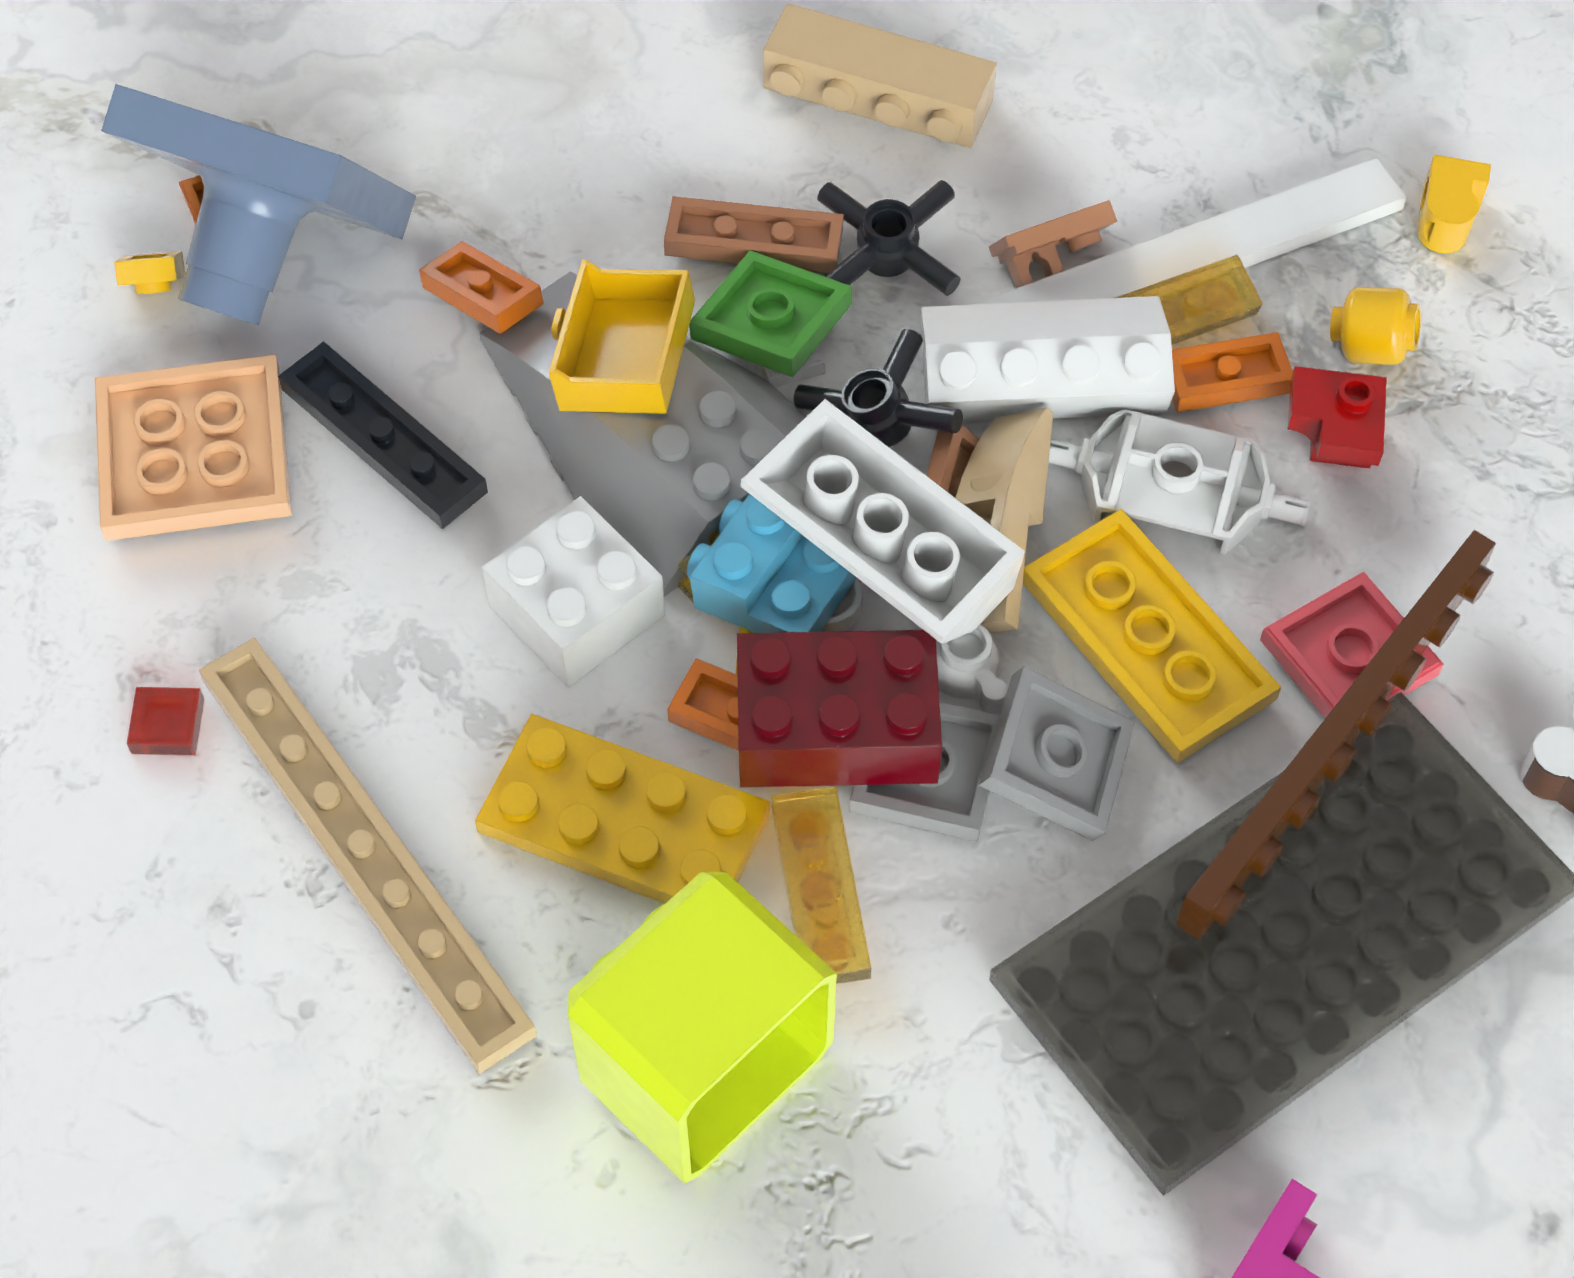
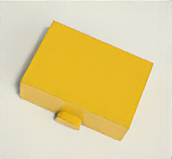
[548,260,695,414]

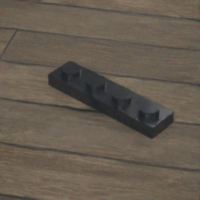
[278,341,488,529]

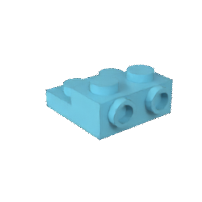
[687,494,857,633]

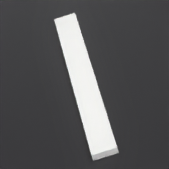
[972,157,1407,305]

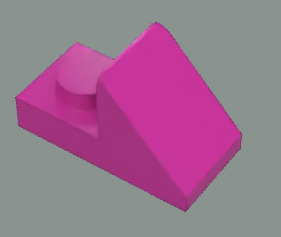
[1231,1179,1320,1278]

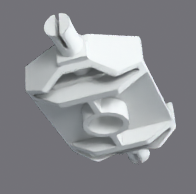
[1049,409,1310,555]

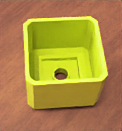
[568,872,837,1184]

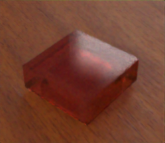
[126,687,204,755]

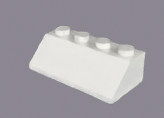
[921,296,1175,423]
[740,399,1025,644]

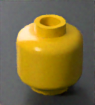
[1330,287,1421,365]

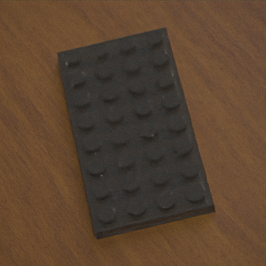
[989,692,1574,1196]

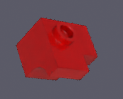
[1287,366,1387,469]

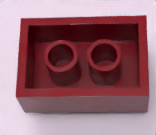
[737,630,942,788]

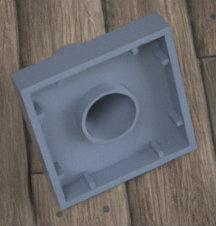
[101,84,416,325]

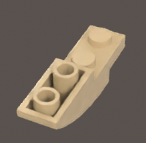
[956,407,1053,634]

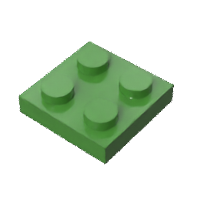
[689,250,852,377]

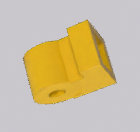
[1417,155,1491,254]

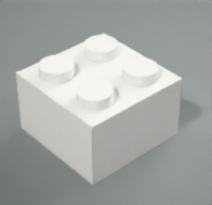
[482,496,665,688]

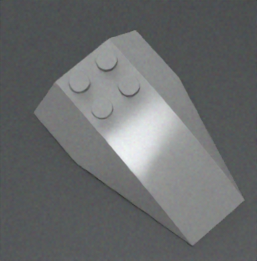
[479,271,807,597]

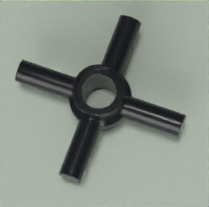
[817,180,961,296]
[793,329,963,447]

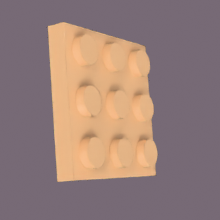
[95,354,292,541]

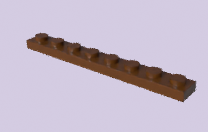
[1176,530,1496,940]

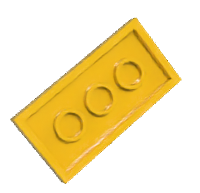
[1023,509,1281,764]
[475,713,770,904]

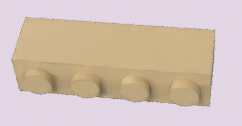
[763,3,997,148]

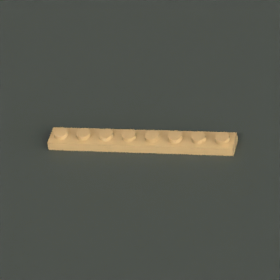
[199,637,537,1074]

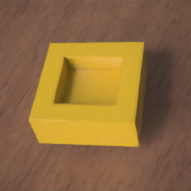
[114,251,185,294]

